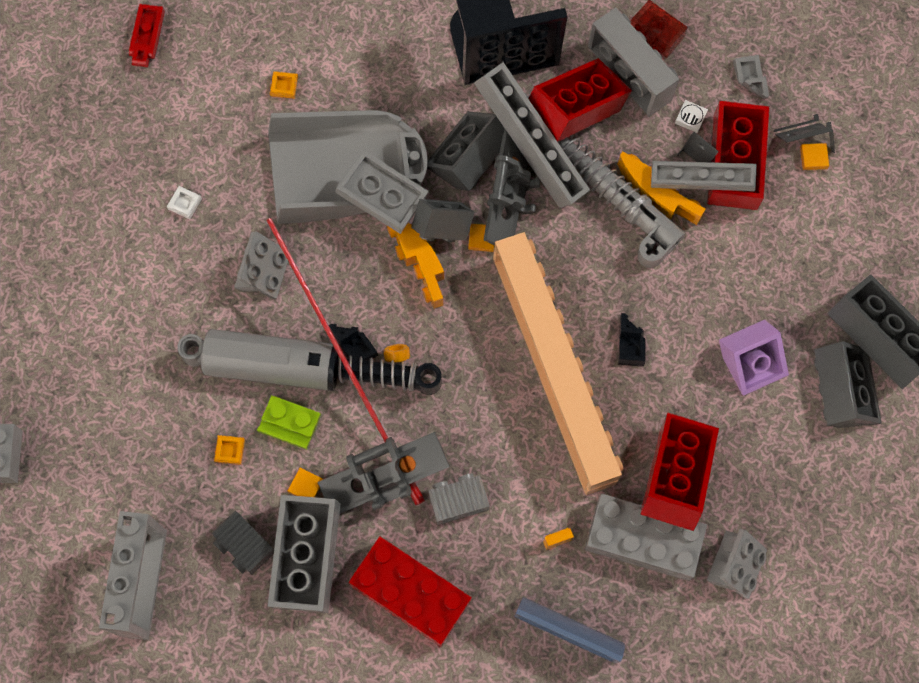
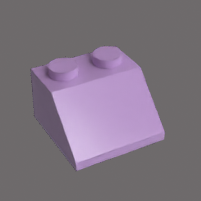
[719,320,789,396]

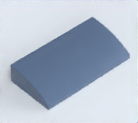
[514,597,625,663]

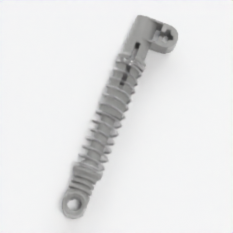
[525,93,686,268]

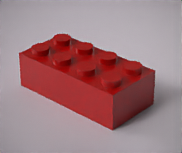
[528,58,632,142]
[707,101,770,210]
[640,412,719,531]
[348,536,472,647]

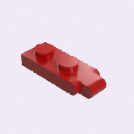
[129,4,165,67]

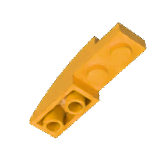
[617,151,706,225]
[386,222,444,309]

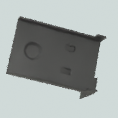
[774,114,835,153]
[677,131,718,163]

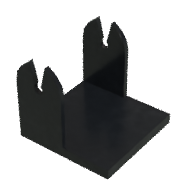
[450,0,568,85]

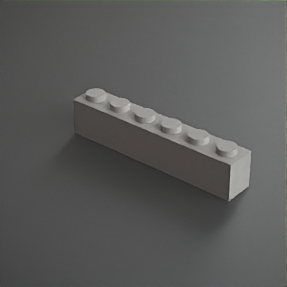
[474,62,590,208]

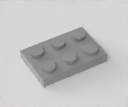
[335,150,429,234]

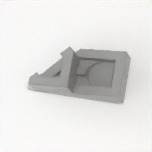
[733,55,769,99]

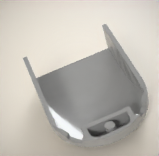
[268,110,427,224]

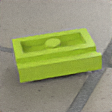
[257,395,321,450]

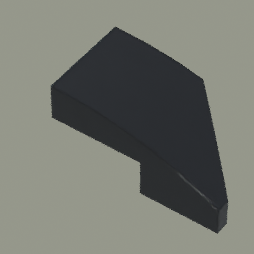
[618,313,646,366]
[329,324,378,361]

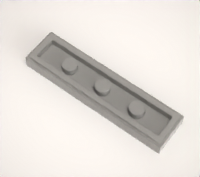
[651,161,756,191]

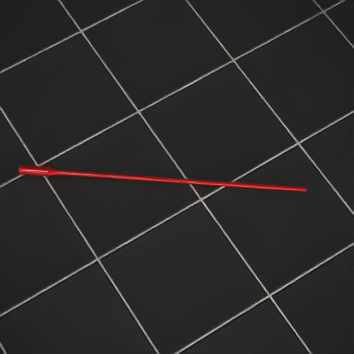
[266,218,425,506]

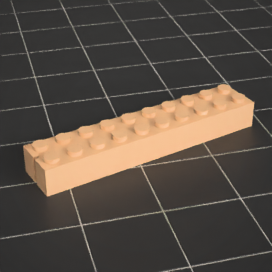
[493,232,623,495]

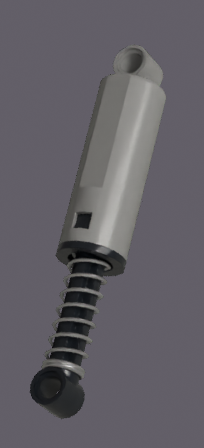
[177,329,442,395]

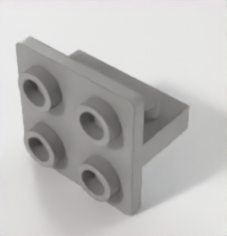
[234,231,288,298]
[707,529,767,599]

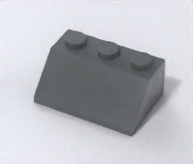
[427,111,504,191]
[814,341,882,428]

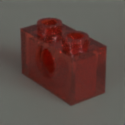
[631,0,688,58]

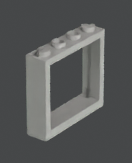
[99,511,167,640]

